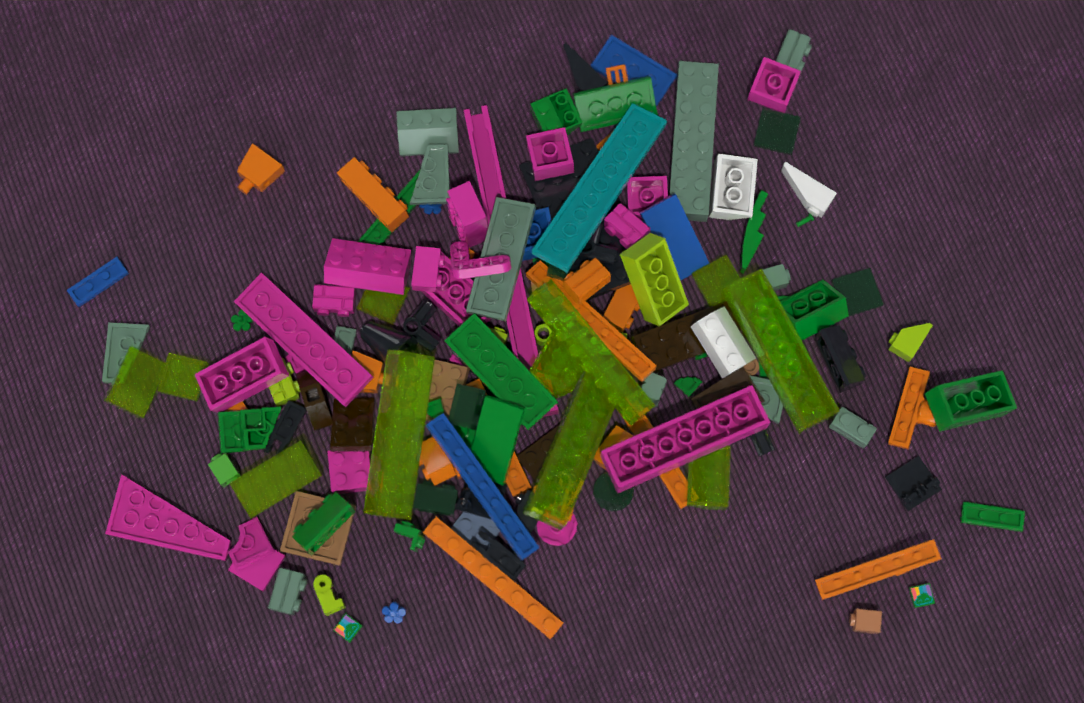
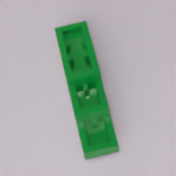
[740,190,768,274]

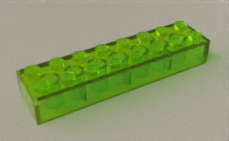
[722,269,840,434]
[363,350,435,520]
[523,362,627,530]

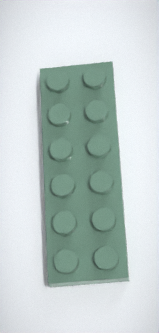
[466,197,536,321]

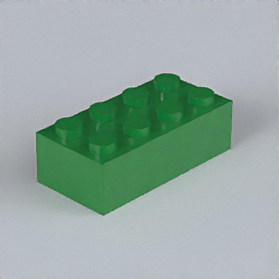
[925,370,1017,432]

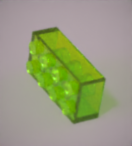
[229,440,322,519]

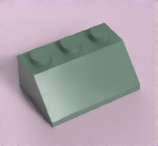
[397,108,459,156]

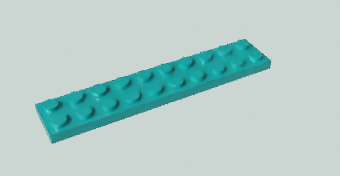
[532,103,667,272]

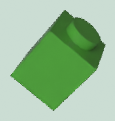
[208,453,241,487]

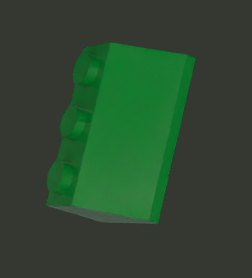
[773,280,849,342]
[292,492,355,556]

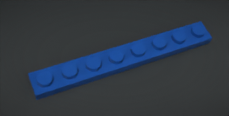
[426,413,539,561]

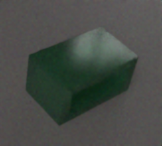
[448,384,486,430]
[413,481,459,517]

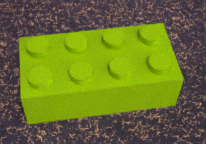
[620,233,689,326]

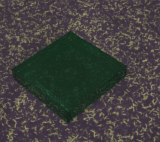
[753,108,801,156]
[832,268,884,317]

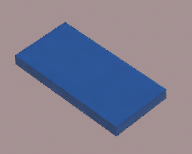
[590,35,677,108]
[640,194,710,281]

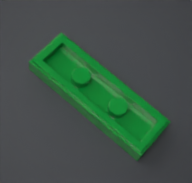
[960,502,1025,532]

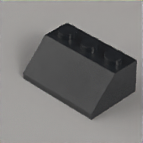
[815,325,866,393]

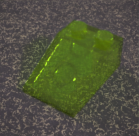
[103,346,167,418]

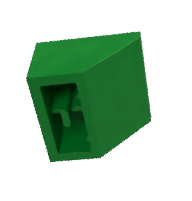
[530,88,583,136]

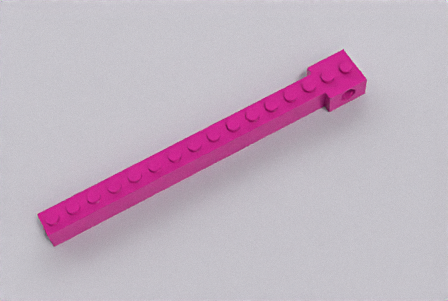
[464,105,559,417]

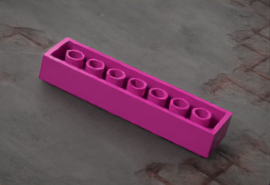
[600,385,770,494]

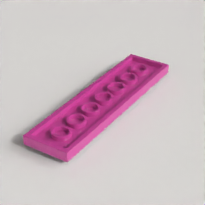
[234,273,374,407]

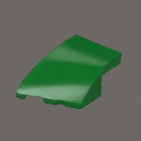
[217,407,281,454]

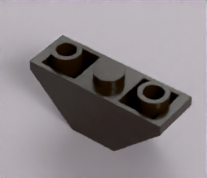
[296,370,332,431]

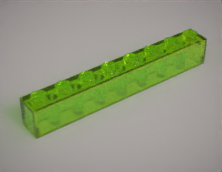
[527,280,655,426]

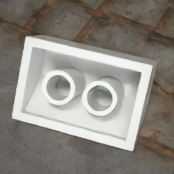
[709,154,758,220]
[691,306,756,379]

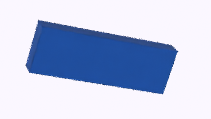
[67,257,129,307]

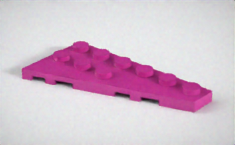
[105,474,231,561]

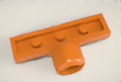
[888,367,936,450]

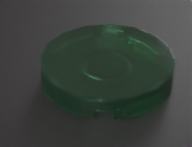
[593,472,634,512]

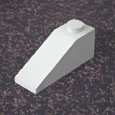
[781,162,836,218]

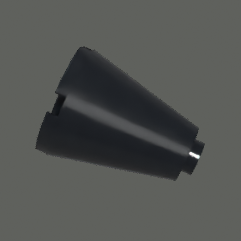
[360,321,417,371]

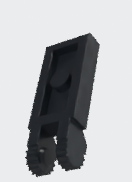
[264,400,307,459]
[470,530,526,581]

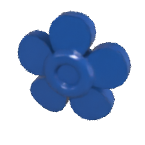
[419,204,442,214]
[382,602,406,624]

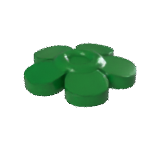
[231,310,253,332]

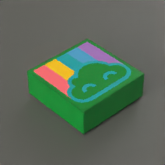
[908,583,935,608]
[333,613,363,643]

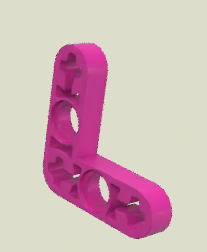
[450,241,511,279]

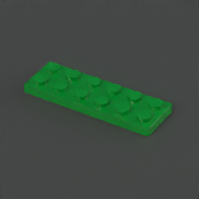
[444,313,558,430]

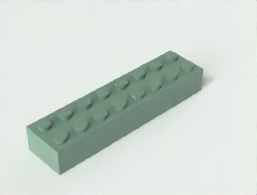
[669,61,719,222]

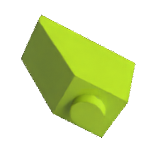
[888,323,933,362]

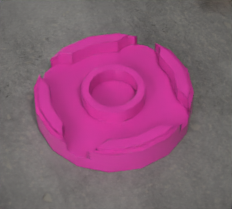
[536,505,577,546]

